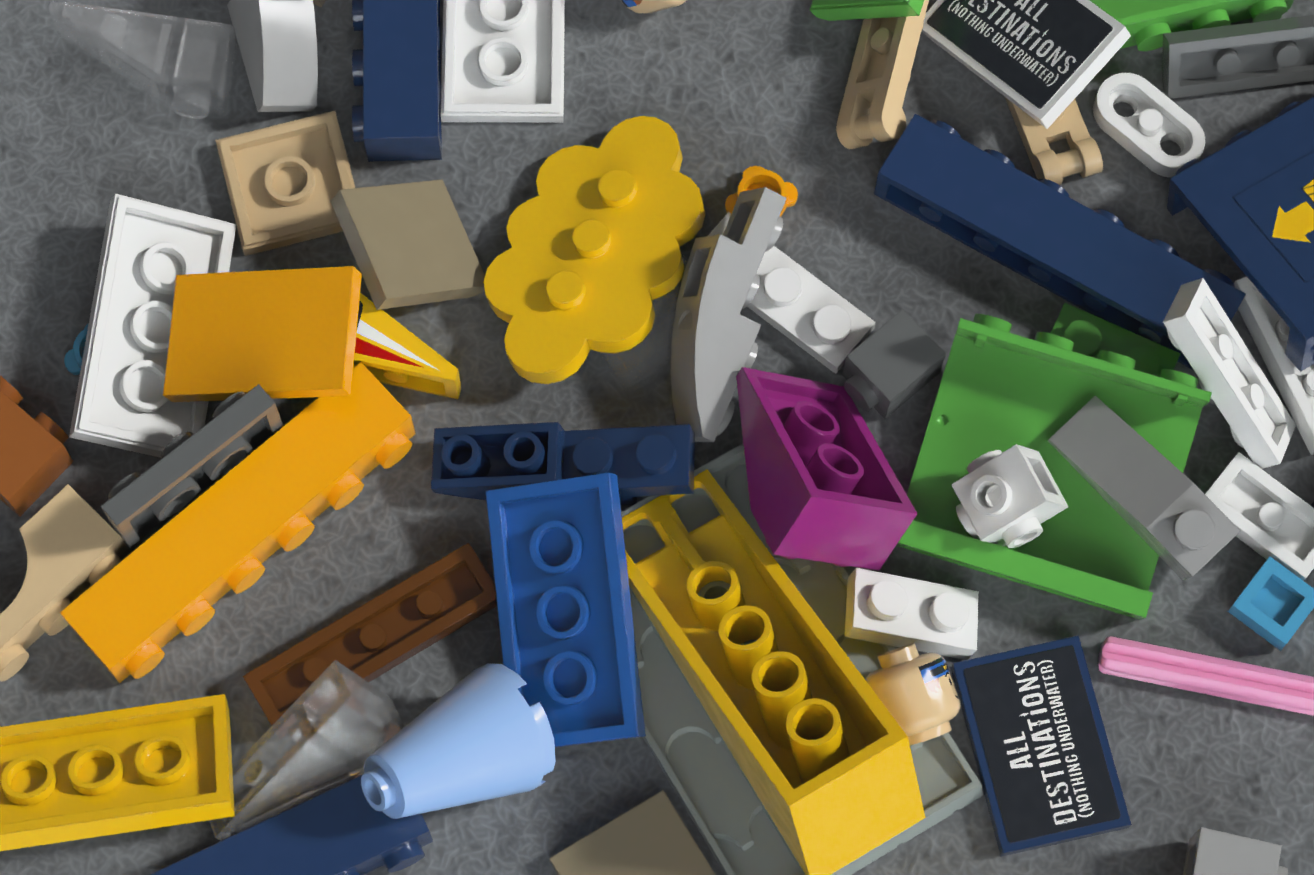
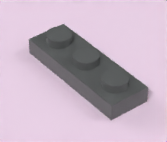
[1162,15,1314,99]

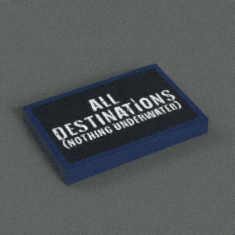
[951,636,1132,857]

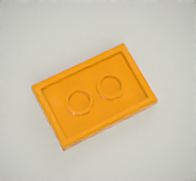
[163,266,362,402]

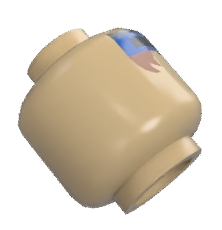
[865,643,960,746]

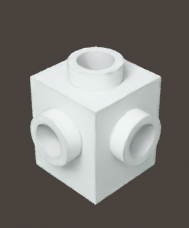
[951,444,1068,548]

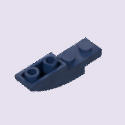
[431,422,695,505]

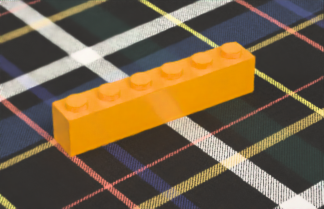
[60,362,415,683]

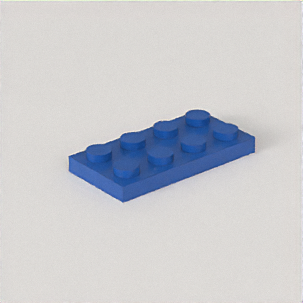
[486,473,646,747]

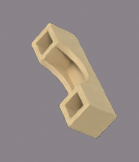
[0,484,131,682]

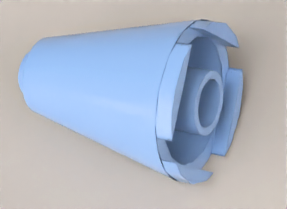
[361,663,556,819]

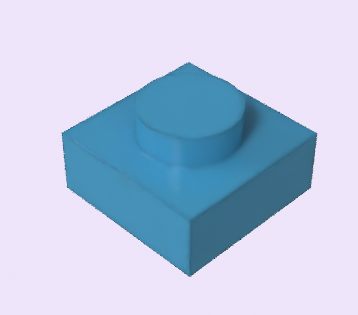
[1227,556,1314,651]

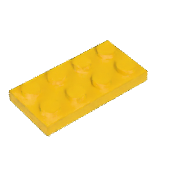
[0,694,235,851]

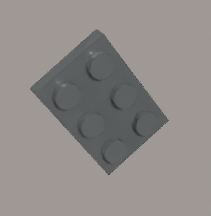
[101,384,283,553]

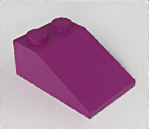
[736,367,917,570]

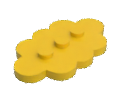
[483,116,705,384]

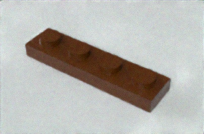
[243,543,497,736]

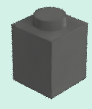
[843,309,946,419]

